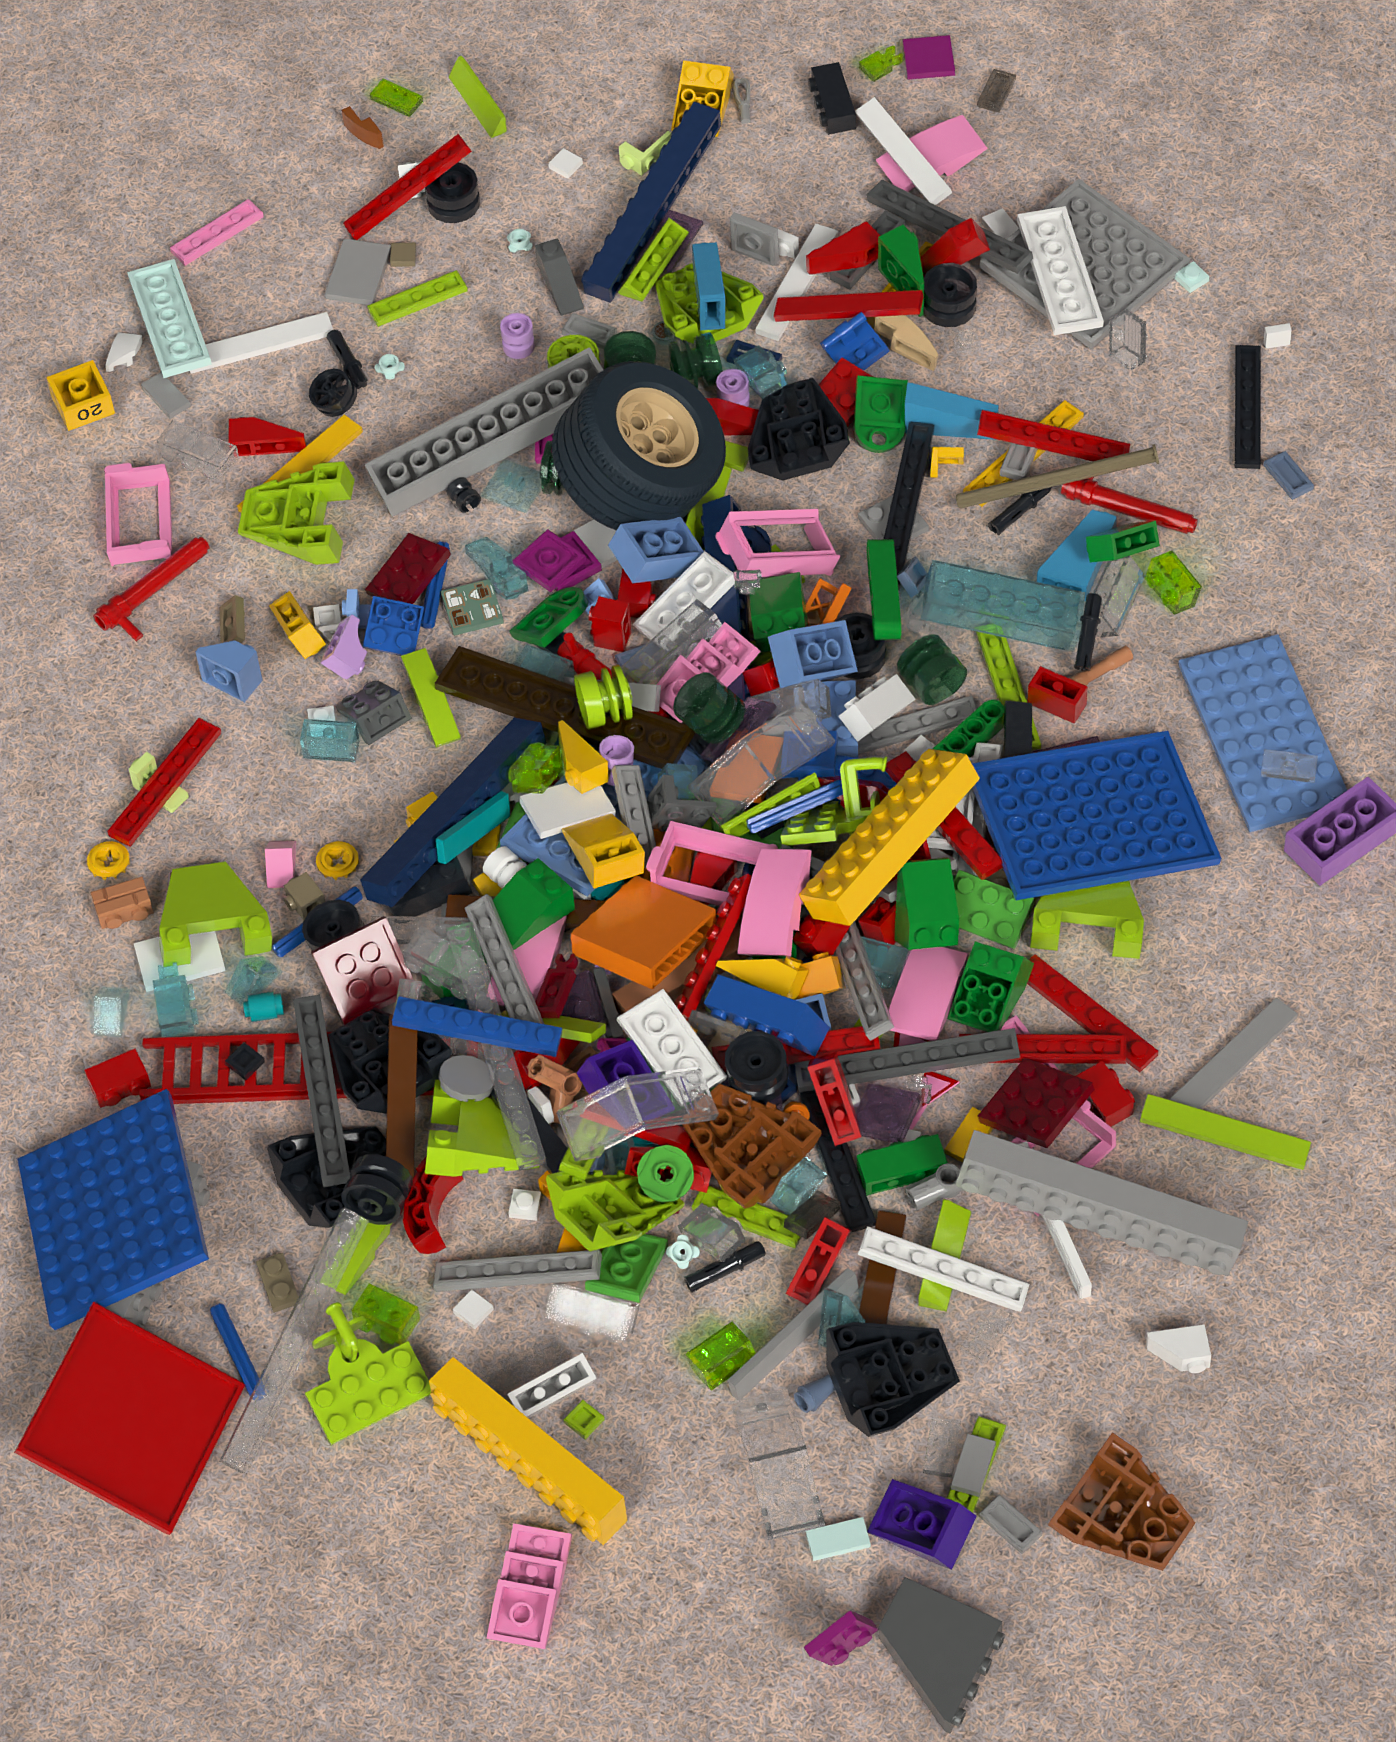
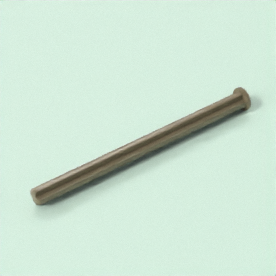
[956,444,1159,509]

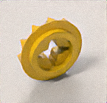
[87,841,130,880]
[316,841,359,880]

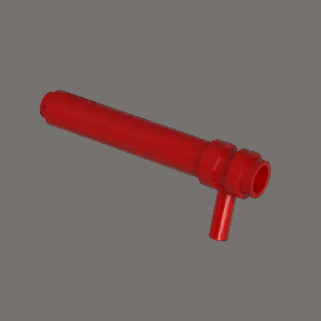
[1061,477,1198,534]
[93,536,210,642]
[558,632,669,719]

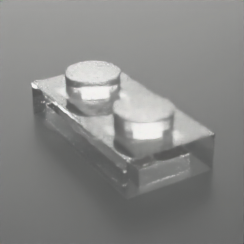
[689,1010,748,1043]

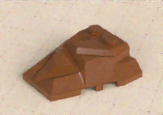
[681,1084,822,1209]
[1048,1432,1196,1571]

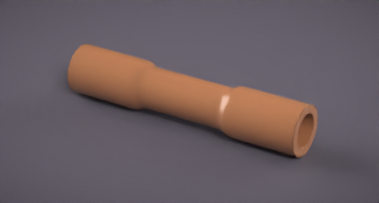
[1069,645,1133,686]

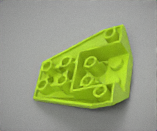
[655,263,764,348]

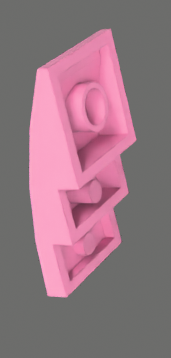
[876,115,988,192]
[656,622,761,723]
[738,849,811,957]
[486,915,567,1006]
[888,947,968,1041]
[487,1523,573,1649]

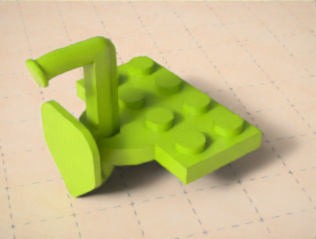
[781,756,888,846]
[305,1302,431,1445]

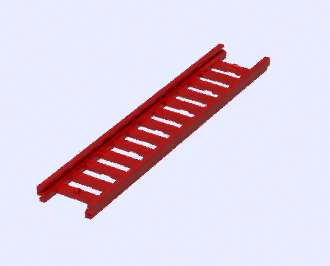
[139,1032,527,1104]

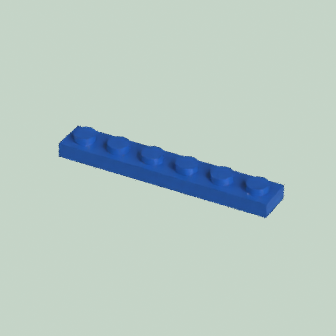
[392,996,562,1057]

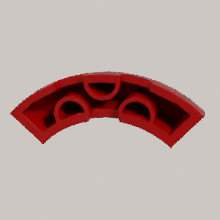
[403,1156,464,1254]

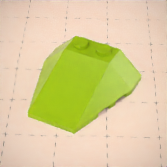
[546,1170,685,1252]

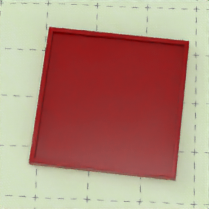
[14,1302,245,1535]

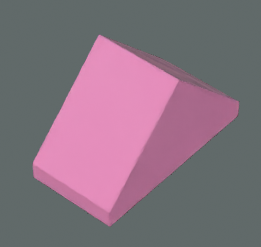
[265,841,296,888]

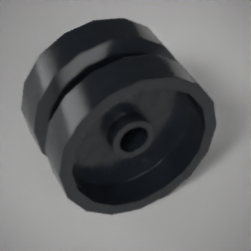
[425,162,480,223]
[923,263,977,327]
[835,612,886,679]
[302,899,365,951]
[725,1031,788,1103]
[342,1154,413,1225]

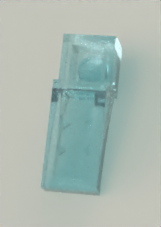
[465,537,529,600]

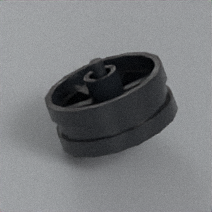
[309,368,357,417]

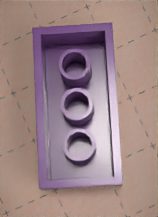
[1284,777,1396,886]

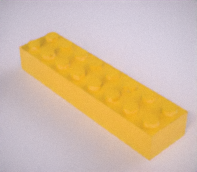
[798,749,980,926]
[429,1357,627,1545]

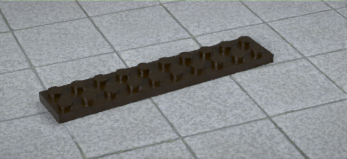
[435,646,695,773]

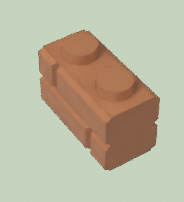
[90,877,154,929]

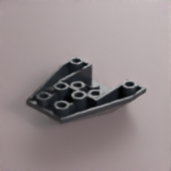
[748,378,850,481]
[328,1007,452,1114]
[267,1126,386,1228]
[826,1322,960,1437]

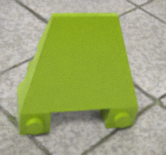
[238,461,355,565]
[159,861,272,968]
[1030,881,1144,959]
[425,1080,540,1177]

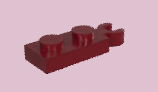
[535,953,578,1018]

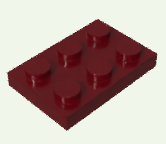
[365,533,451,604]

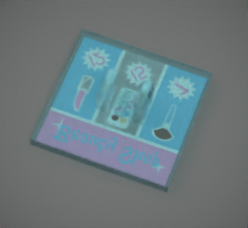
[481,459,549,513]

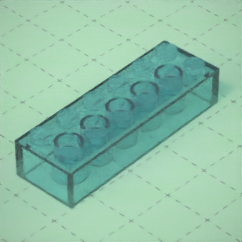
[920,560,1086,651]

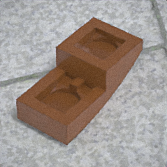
[341,106,384,149]

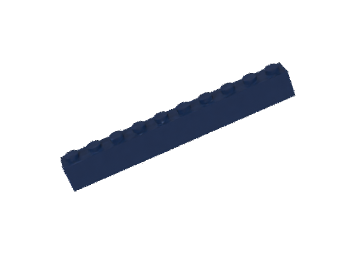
[581,102,721,303]
[701,495,755,725]
[360,717,547,907]

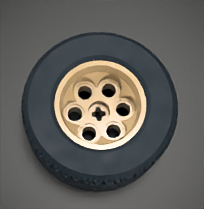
[552,361,726,531]

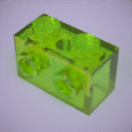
[1144,550,1202,615]
[508,743,563,794]
[351,1283,420,1345]
[685,1322,756,1391]

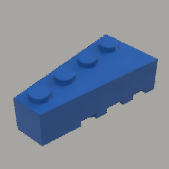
[704,974,830,1056]

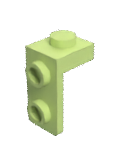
[619,131,672,176]
[129,752,189,813]

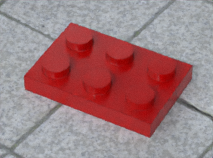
[818,357,873,427]

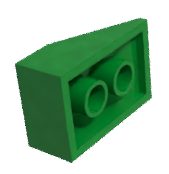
[878,224,924,317]
[749,572,809,653]
[894,857,959,950]
[493,858,575,950]

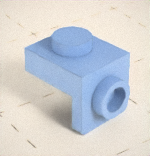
[583,578,616,615]
[342,589,371,629]

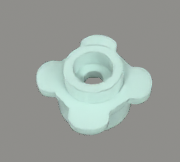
[507,229,533,253]
[375,354,405,380]
[666,1235,700,1269]

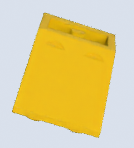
[671,60,734,137]
[562,813,645,889]

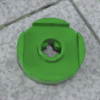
[637,1145,694,1203]

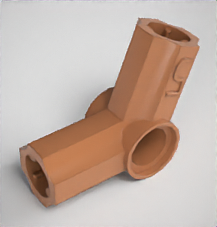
[527,1055,583,1124]

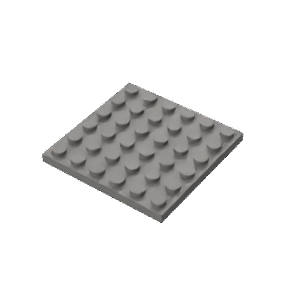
[980,179,1190,349]

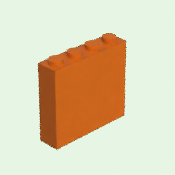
[570,875,716,990]

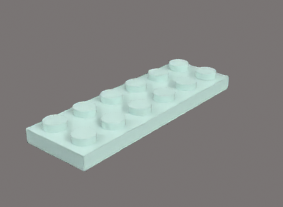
[127,259,212,378]

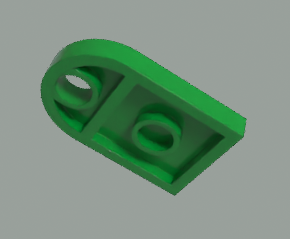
[853,376,908,453]
[509,587,588,648]

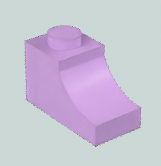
[321,614,367,679]

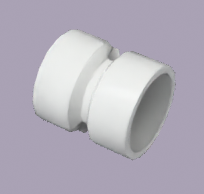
[483,846,527,889]

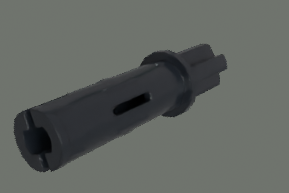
[326,330,368,389]
[988,487,1052,535]
[1074,593,1102,671]
[684,1241,766,1293]

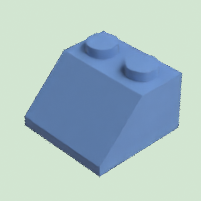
[195,640,263,703]

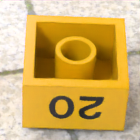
[46,360,115,431]

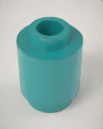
[243,991,284,1022]

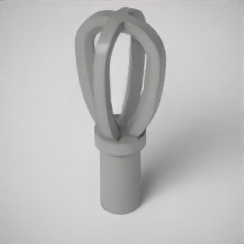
[733,78,751,124]

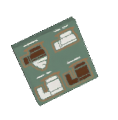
[441,578,504,636]

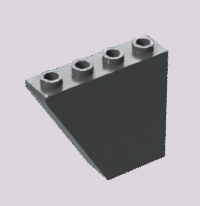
[878,1577,1005,1734]

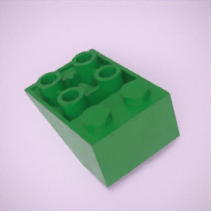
[947,941,1034,1032]

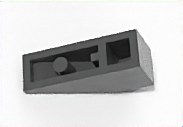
[535,238,584,316]

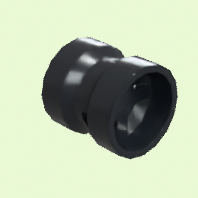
[446,477,481,513]

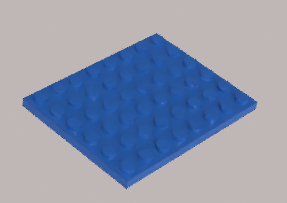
[972,731,1222,900]
[17,1089,209,1330]

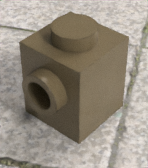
[283,872,325,920]

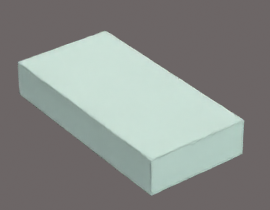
[806,1517,871,1561]

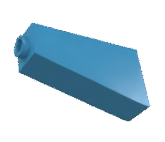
[692,242,725,330]
[905,383,999,440]
[1037,509,1117,601]

